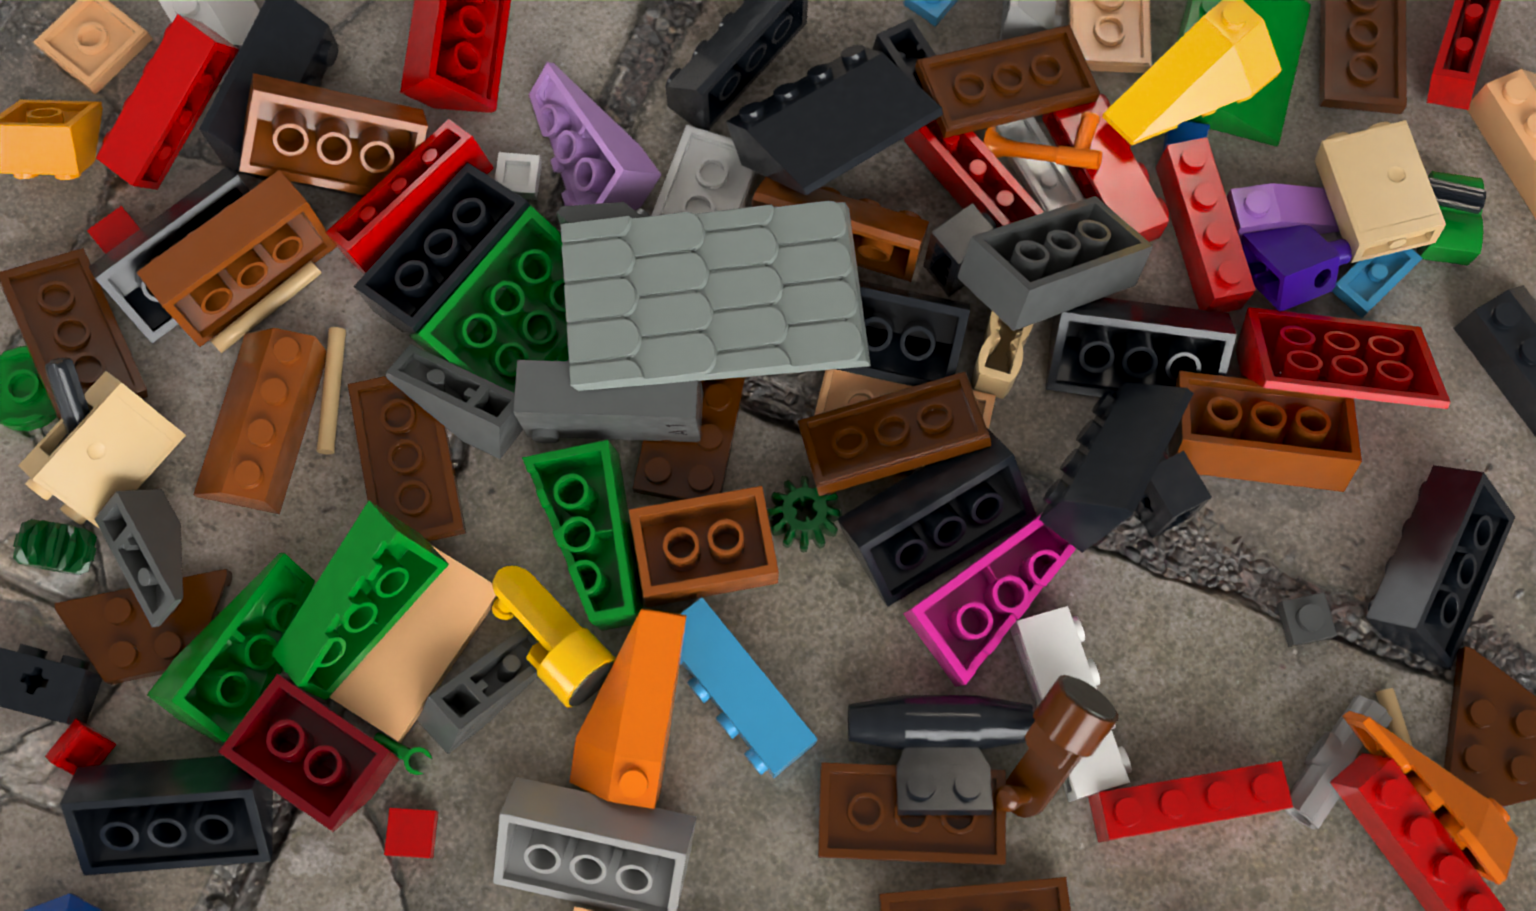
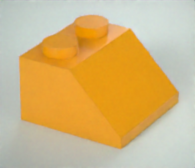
[0,99,103,180]

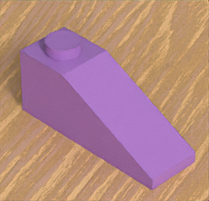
[1226,183,1339,242]

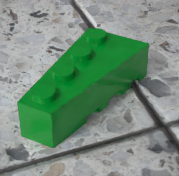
[522,440,643,631]
[271,500,449,700]

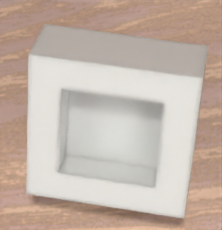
[495,152,542,200]

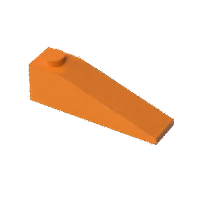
[569,608,687,809]
[1342,711,1518,885]

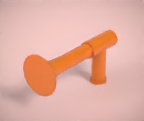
[983,112,1102,170]

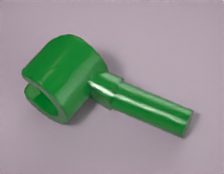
[373,732,433,775]

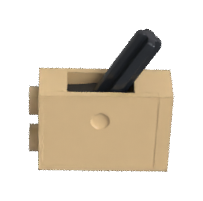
[1315,120,1487,263]
[18,357,186,528]

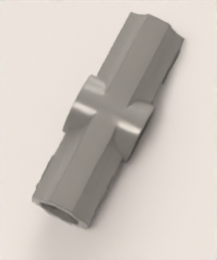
[1285,695,1393,830]

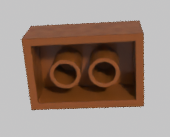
[629,486,779,607]

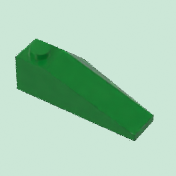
[147,552,315,746]

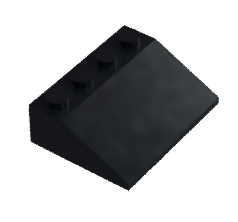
[726,45,943,195]

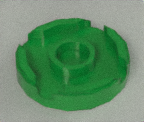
[0,346,57,431]

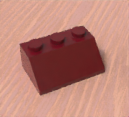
[218,674,400,832]

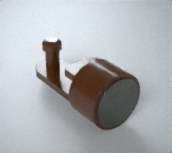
[995,675,1119,818]

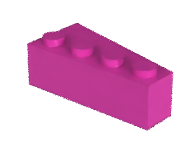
[903,512,1076,687]

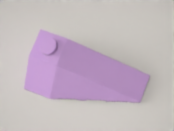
[529,62,661,210]

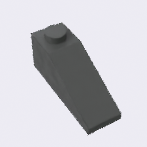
[386,344,523,459]
[95,489,183,627]
[418,627,539,754]

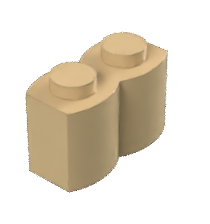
[972,311,1033,399]

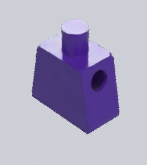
[1241,225,1352,312]

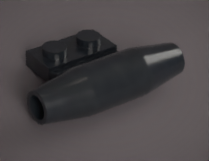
[848,695,1035,815]

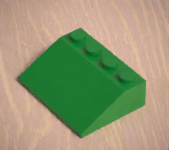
[1177,0,1311,147]
[409,205,569,393]

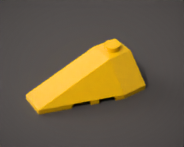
[1102,0,1282,145]

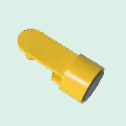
[491,566,616,708]

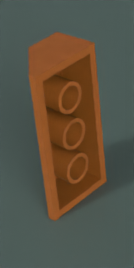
[239,73,428,195]
[136,170,337,347]
[752,177,929,282]
[193,328,326,515]
[1168,371,1362,492]

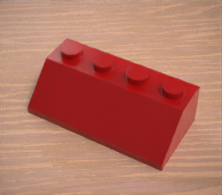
[400,0,511,113]

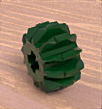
[767,476,842,553]
[13,519,97,575]

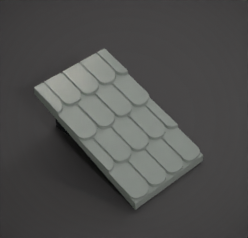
[560,201,871,391]

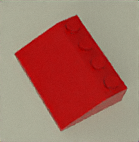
[1235,307,1451,409]

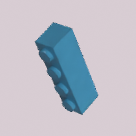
[680,597,817,778]

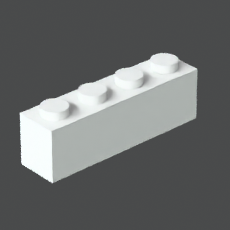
[1010,606,1131,802]

